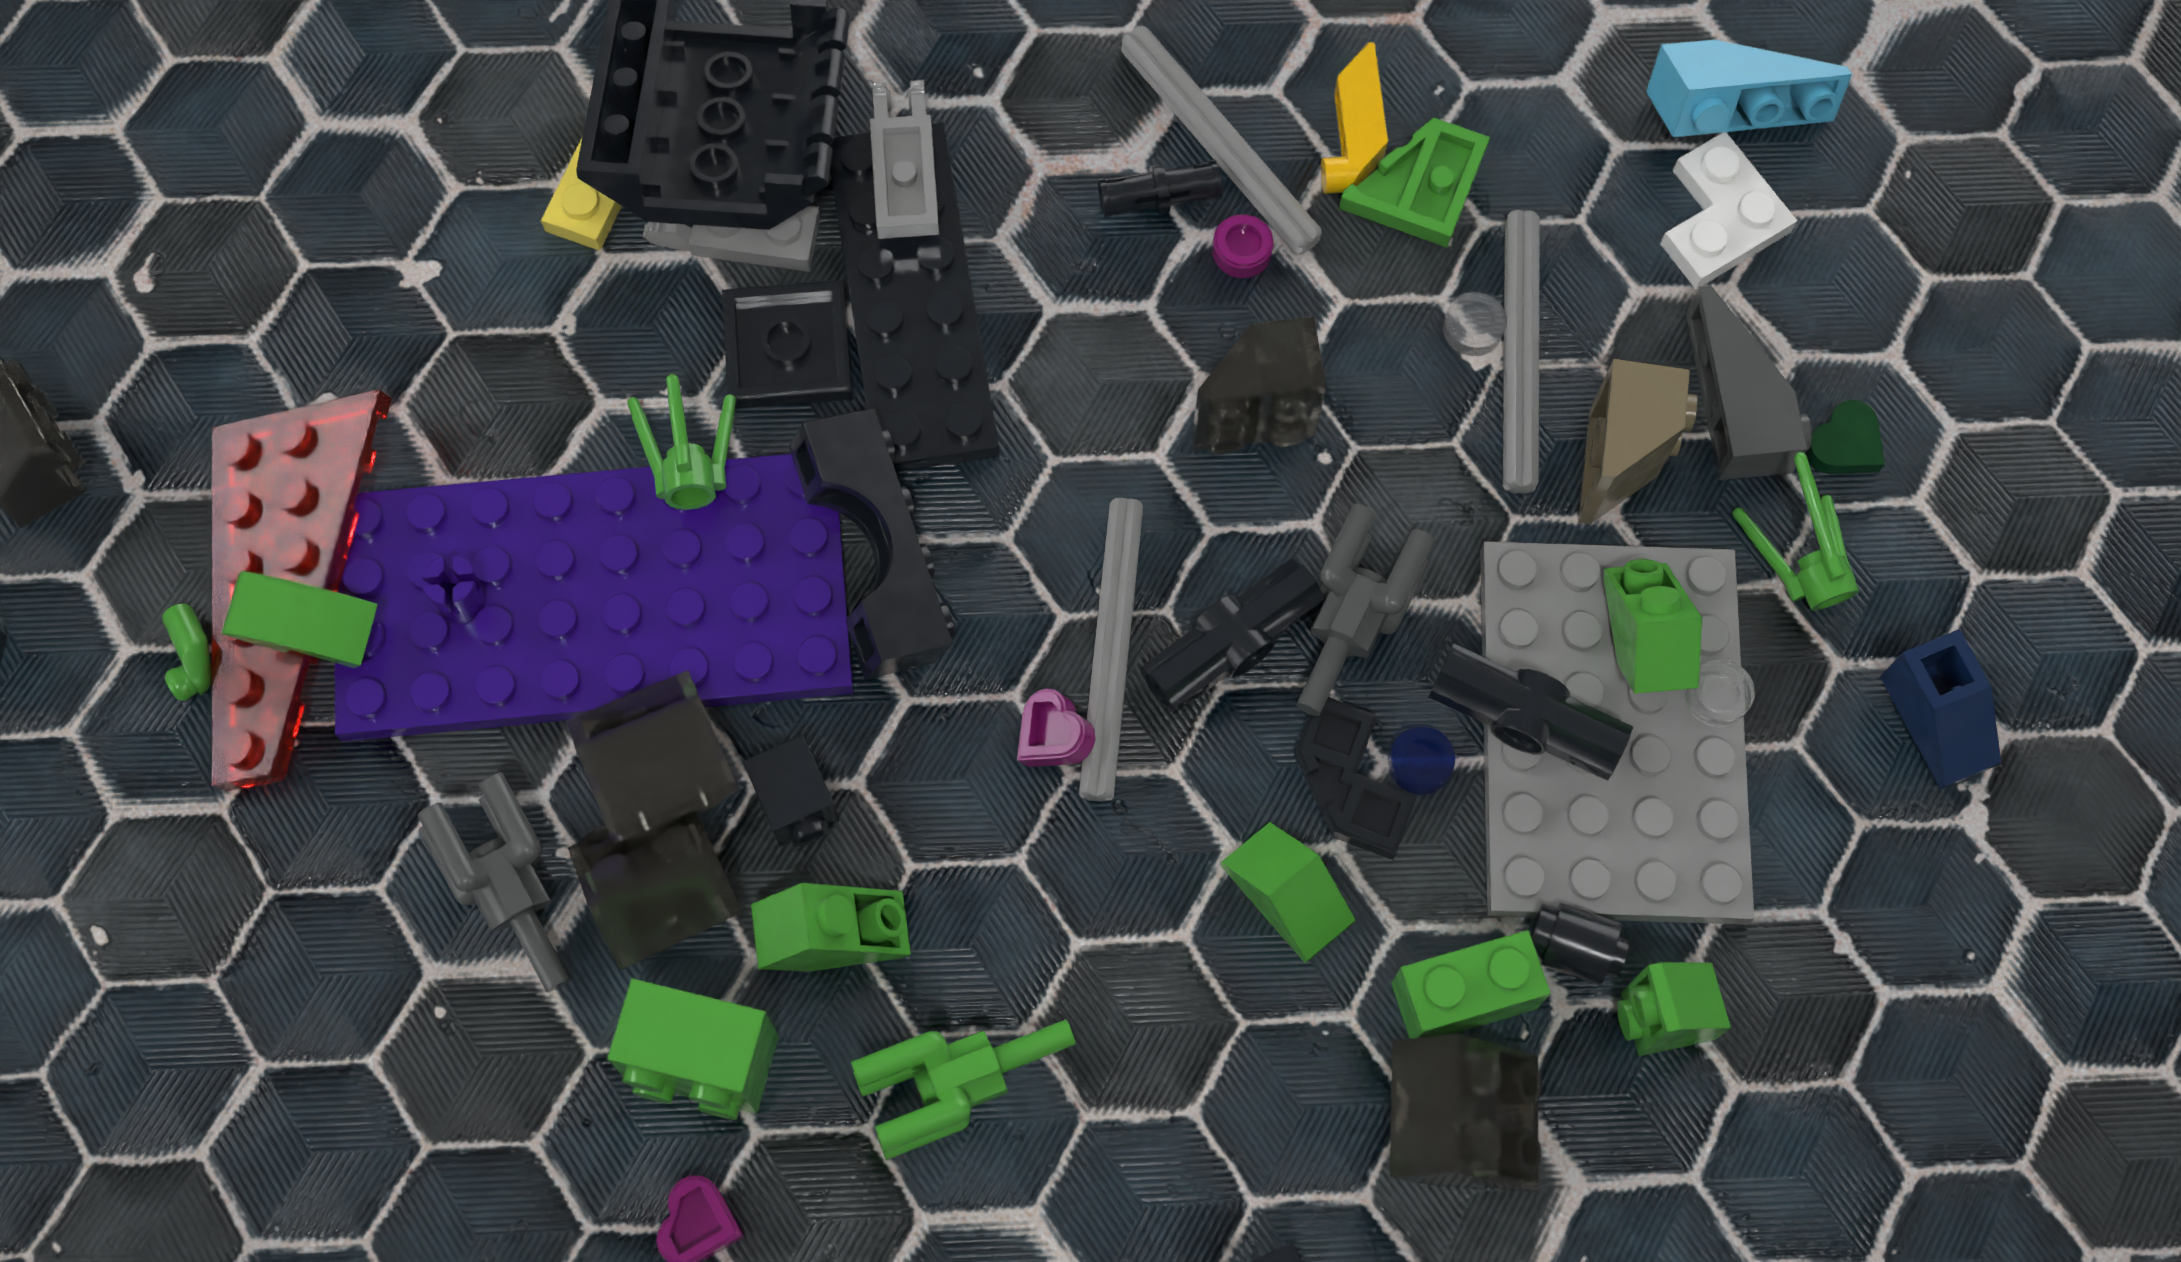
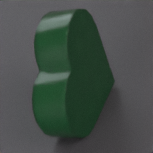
[1805,400,1885,474]

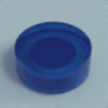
[1388,727,1455,795]

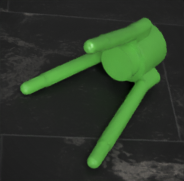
[627,374,736,510]
[1732,452,1859,611]

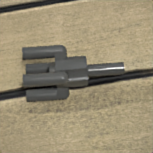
[1296,504,1435,716]
[417,772,571,993]

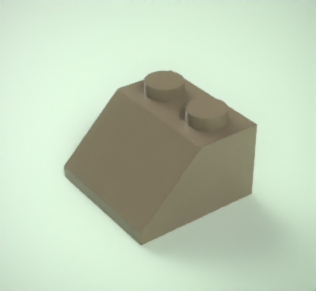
[1578,359,1697,524]

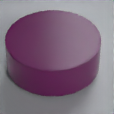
[1212,214,1274,278]

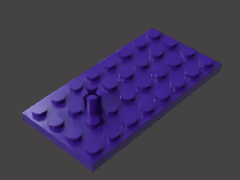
[332,454,854,742]

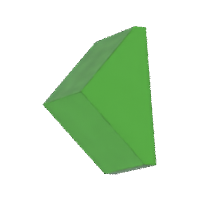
[1220,822,1356,964]

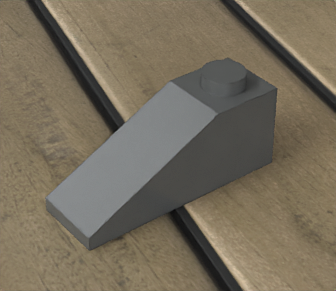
[1686,286,1812,480]

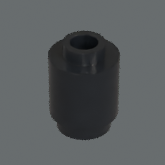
[1530,902,1630,986]

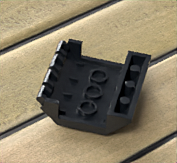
[576,0,850,230]

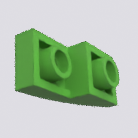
[221,571,378,668]

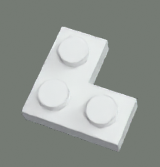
[1660,132,1797,289]

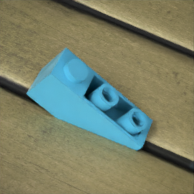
[1646,40,1852,137]

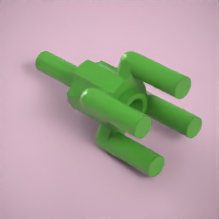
[851,1019,1076,1160]

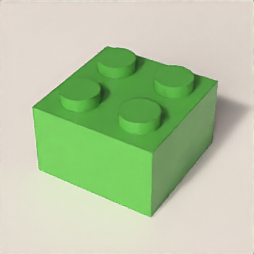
[607,979,779,1120]

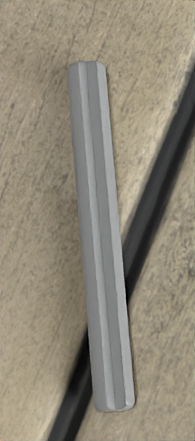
[1121,26,1322,255]
[1503,210,1540,494]
[1079,498,1143,802]

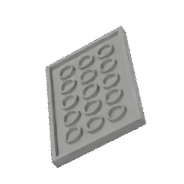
[1480,542,1754,925]

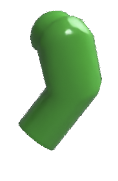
[162,604,213,701]

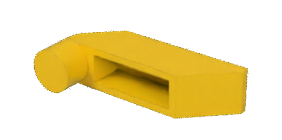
[1321,42,1388,194]

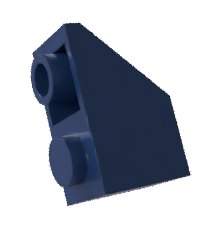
[1880,629,2001,789]

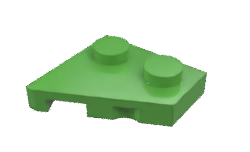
[1339,118,1490,248]

